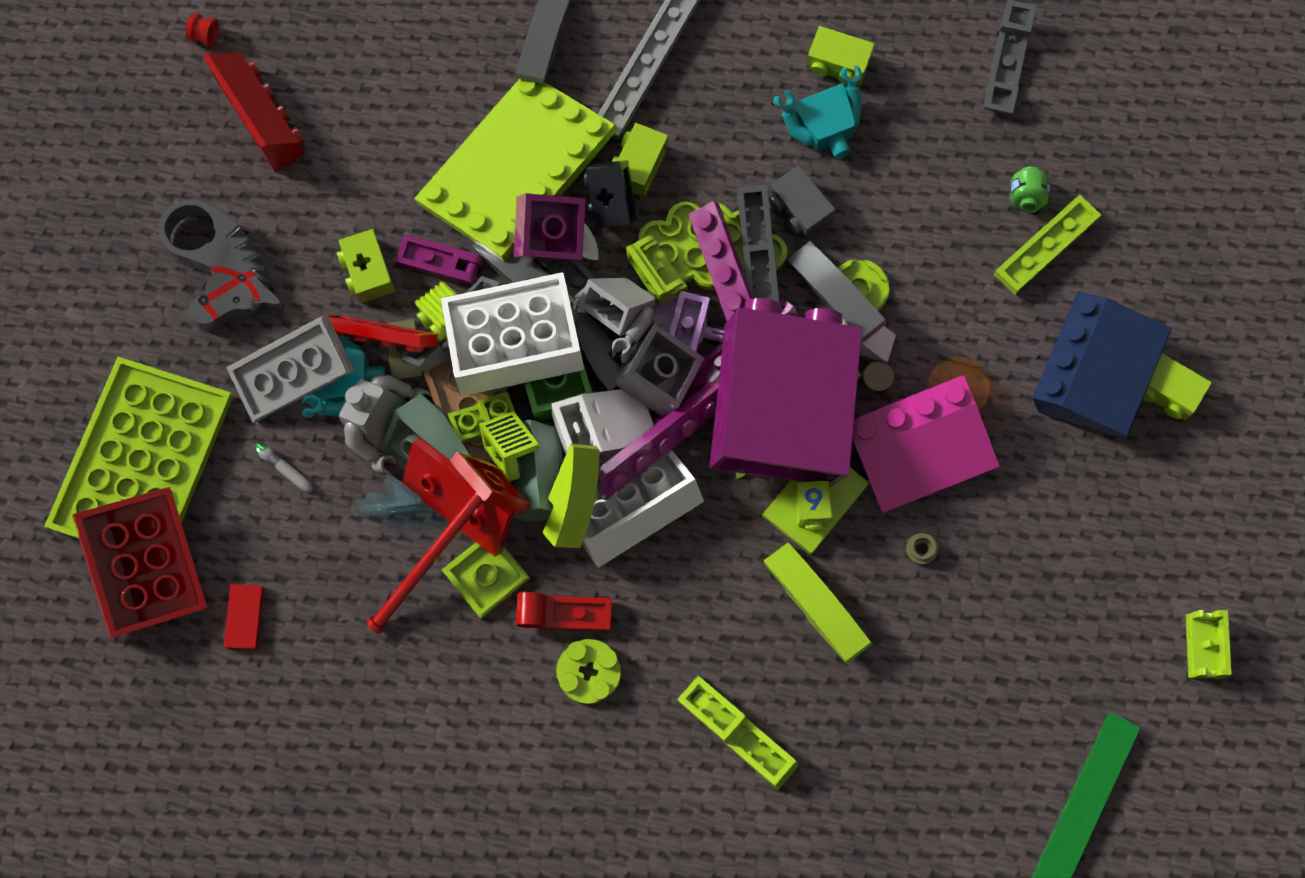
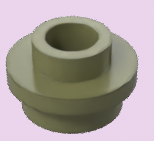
[906,533,938,565]

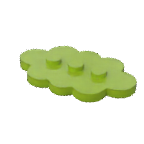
[638,202,788,290]

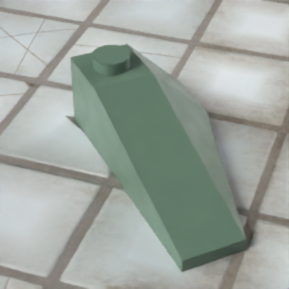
[380,394,470,470]

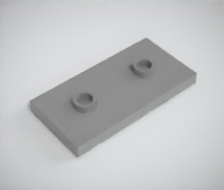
[226,315,355,423]

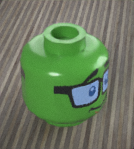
[1010,167,1050,213]

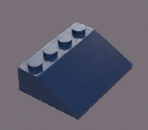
[1032,291,1172,438]

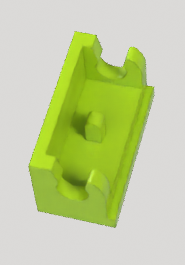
[626,235,687,306]
[1185,610,1231,679]

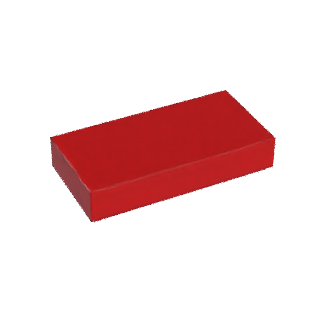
[224,584,264,650]

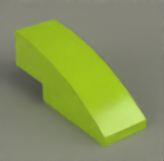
[542,444,600,548]

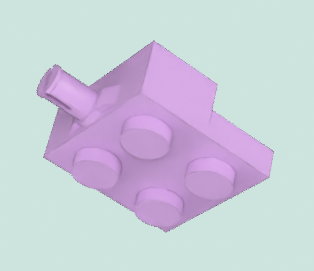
[650,291,724,352]

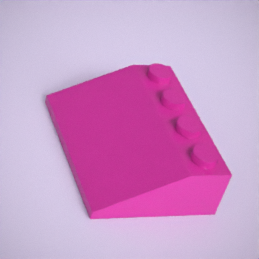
[852,375,1000,514]

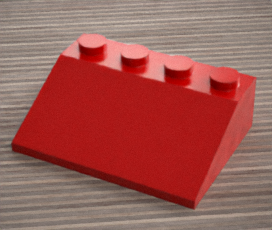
[72,487,207,638]

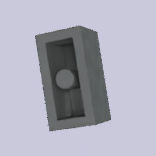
[768,165,836,240]

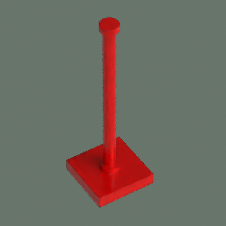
[366,451,530,634]

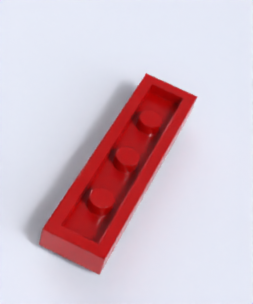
[319,314,438,352]

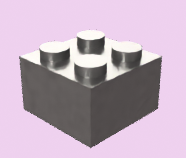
[612,323,704,417]

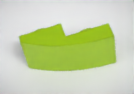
[447,392,515,443]

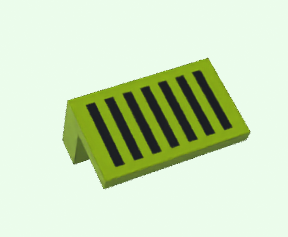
[479,411,540,482]

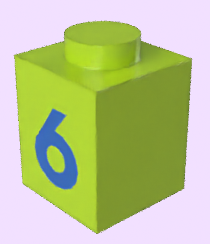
[794,481,832,531]

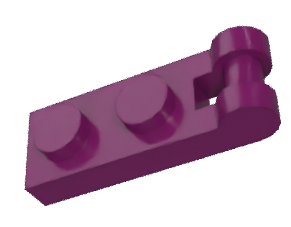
[395,234,485,287]

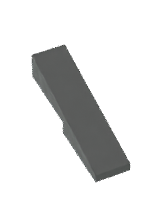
[737,185,779,302]

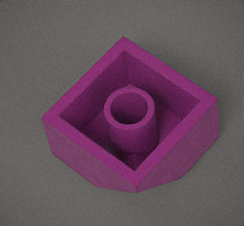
[514,193,585,260]

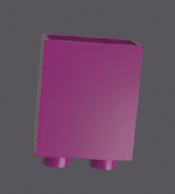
[709,298,862,487]

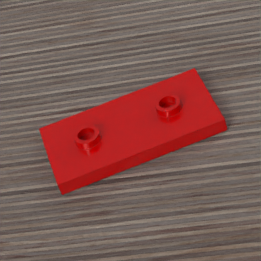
[402,437,515,557]

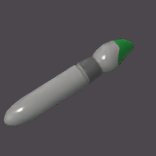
[255,443,313,493]

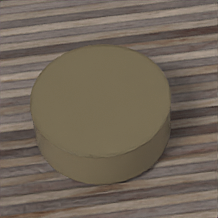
[862,362,894,394]

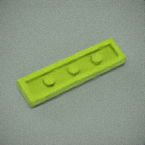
[994,195,1101,295]

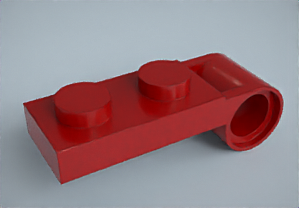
[516,592,612,632]

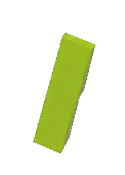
[677,676,799,791]

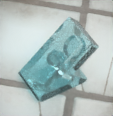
[357,472,425,518]

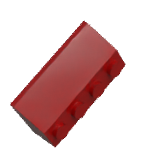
[203,53,305,172]

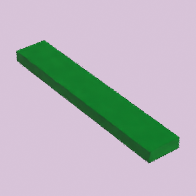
[1031,712,1141,878]

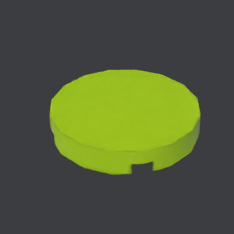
[838,260,889,312]

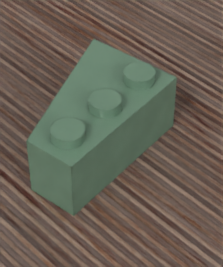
[511,420,563,522]

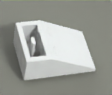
[551,389,654,464]

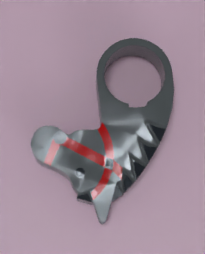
[158,199,282,332]

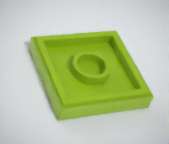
[442,543,530,619]

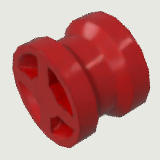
[185,13,220,47]

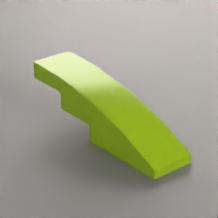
[764,542,872,664]

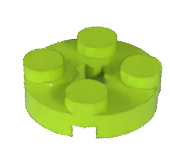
[556,639,621,705]

